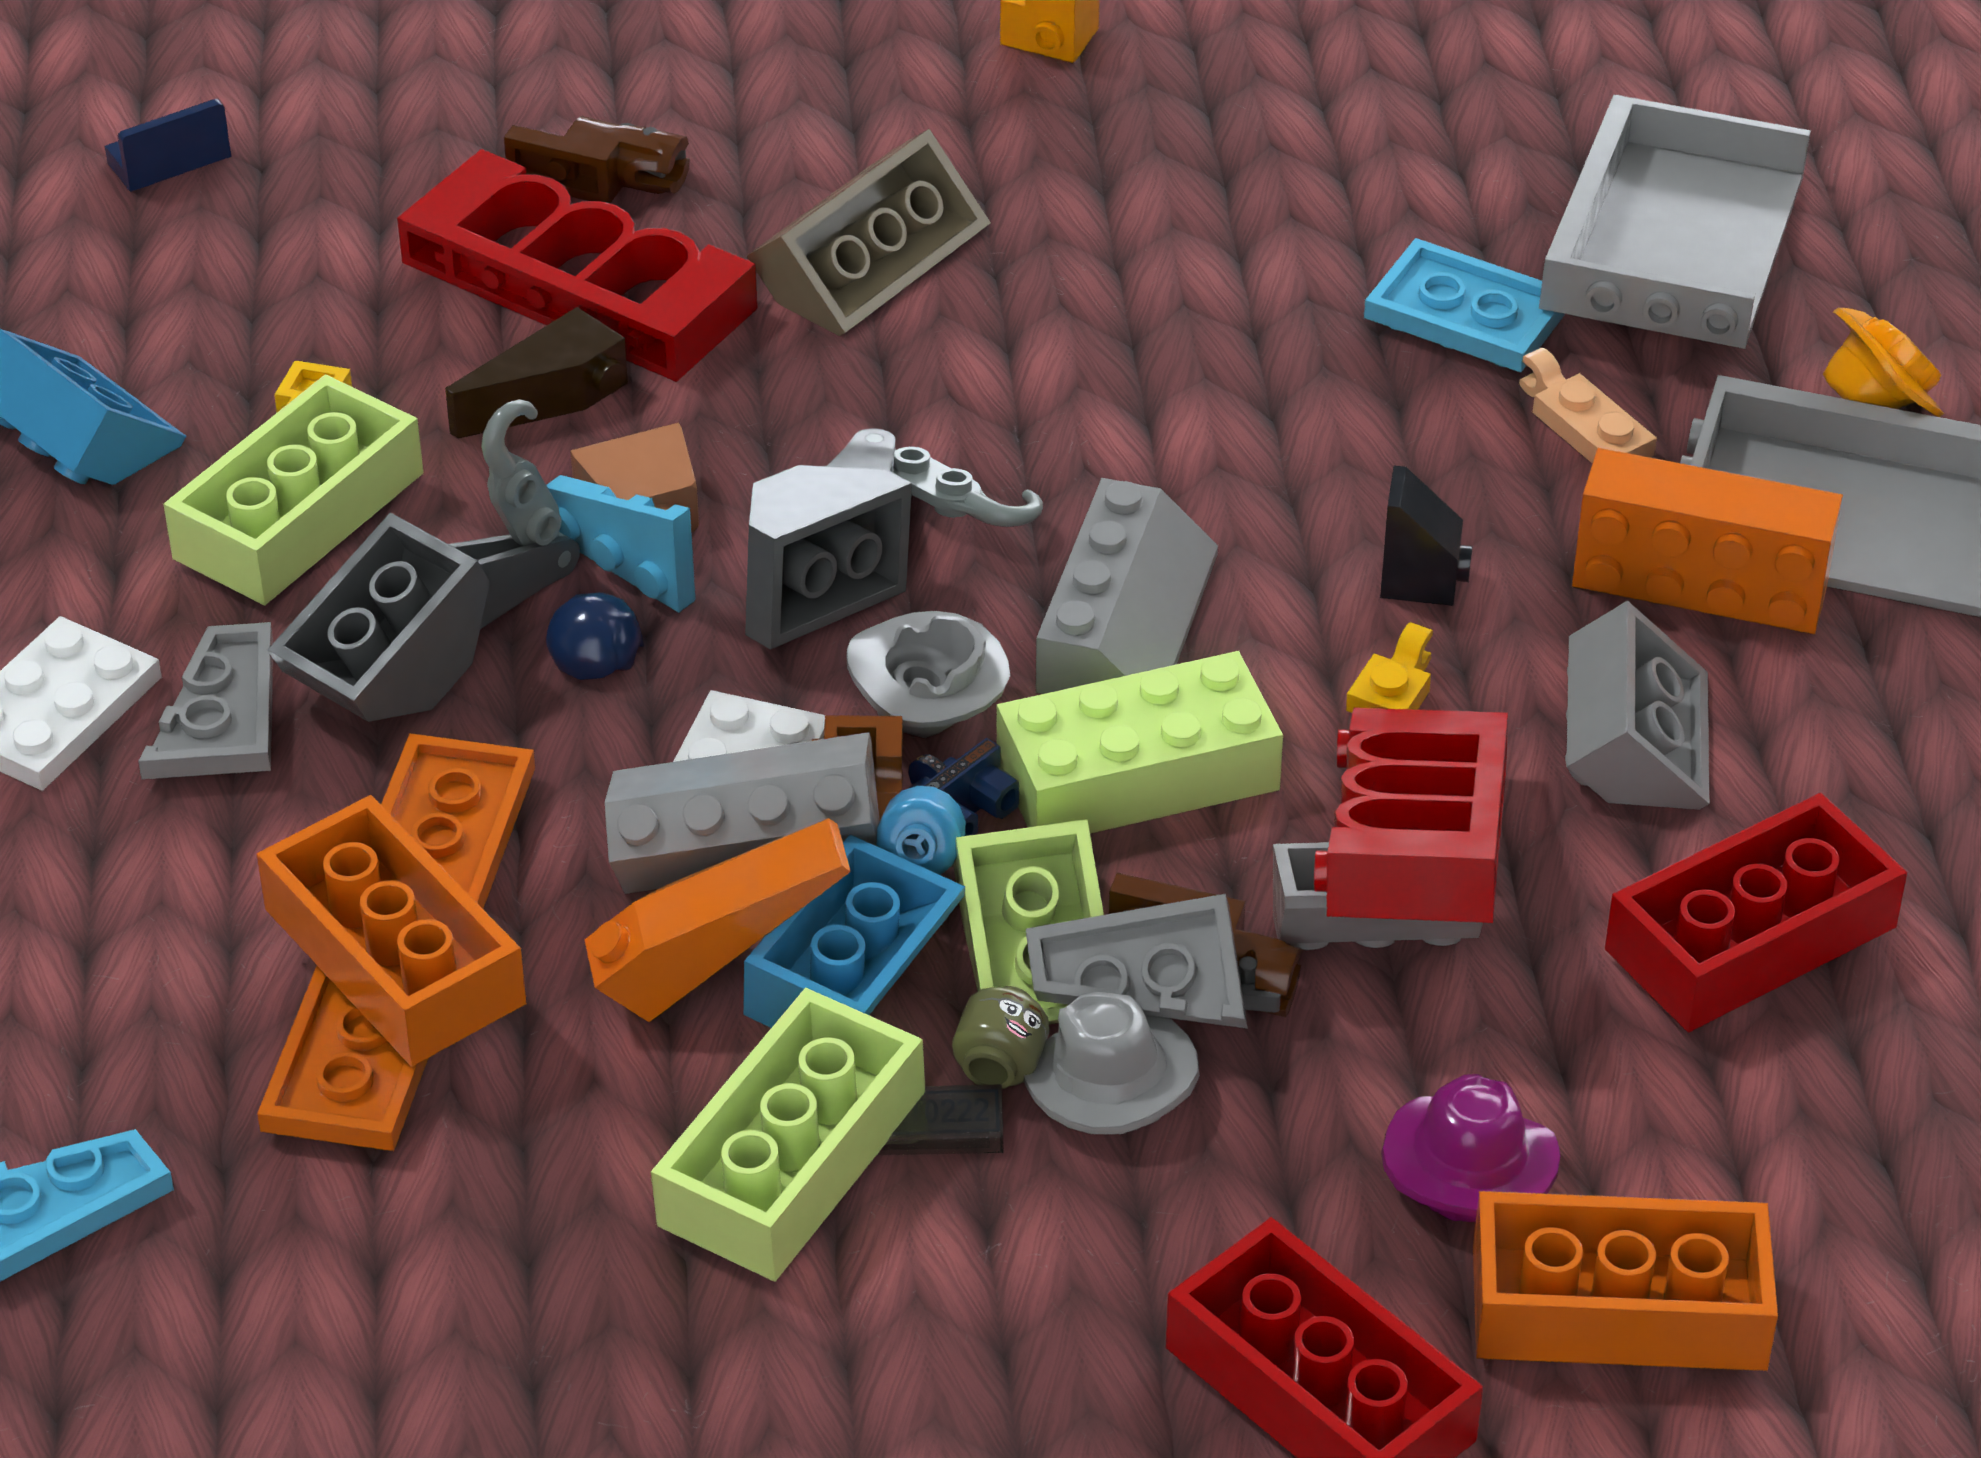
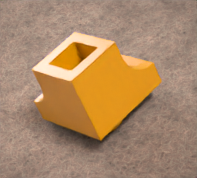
[1000,0,1099,63]

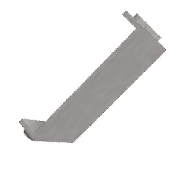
[1539,95,1811,349]
[1680,375,1981,617]

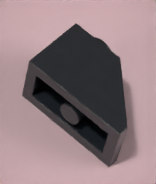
[1380,465,1473,606]

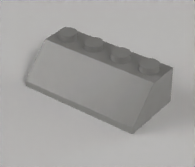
[1036,478,1218,694]
[604,732,880,894]

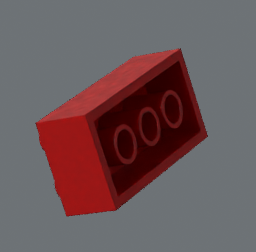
[1605,792,1908,1033]
[1166,1217,1483,1458]

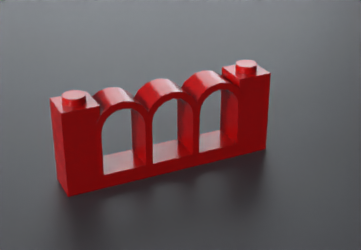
[397,149,758,382]
[1314,708,1508,923]

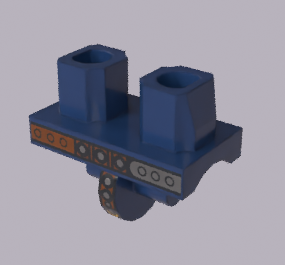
[908,738,1019,836]

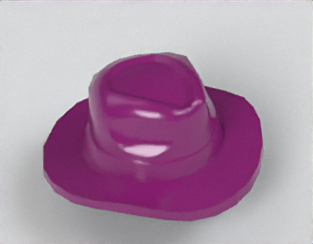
[1381,1074,1561,1222]

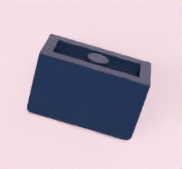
[105,99,232,192]

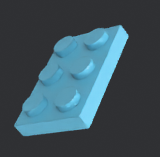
[1364,238,1565,372]

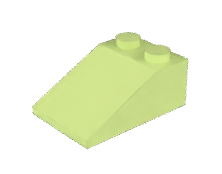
[953,819,1104,1024]

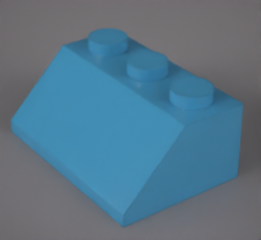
[0,329,186,485]
[743,834,965,1028]

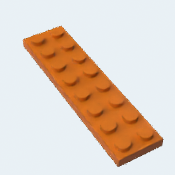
[257,733,535,1151]

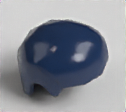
[546,592,644,680]

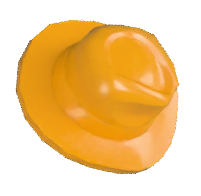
[1823,308,1944,417]

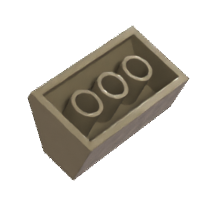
[746,129,991,336]

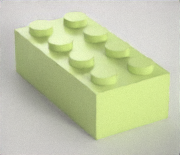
[163,374,424,606]
[996,651,1283,834]
[651,987,925,1282]

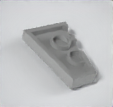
[138,622,273,779]
[1026,894,1248,1029]

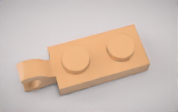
[1519,348,1657,464]

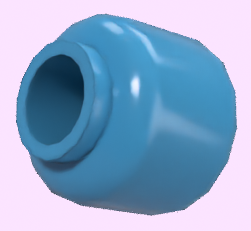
[876,786,966,875]

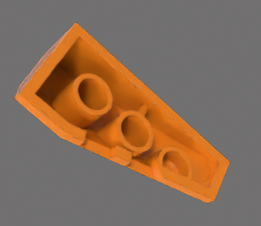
[584,818,851,1022]

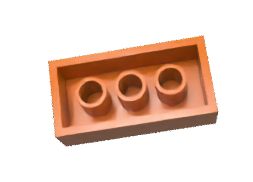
[1572,448,1843,634]
[256,795,526,1067]
[1473,1191,1778,1371]

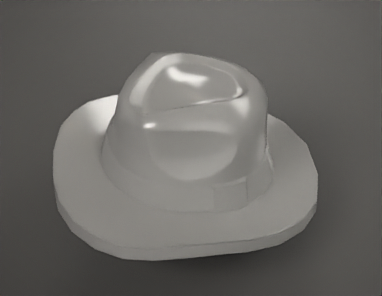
[846,611,1010,738]
[1024,992,1200,1134]

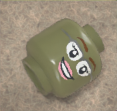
[952,986,1050,1089]

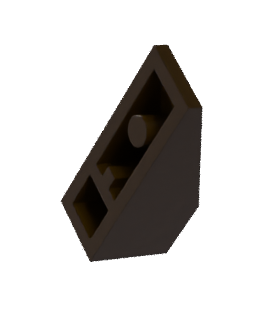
[445,307,628,439]

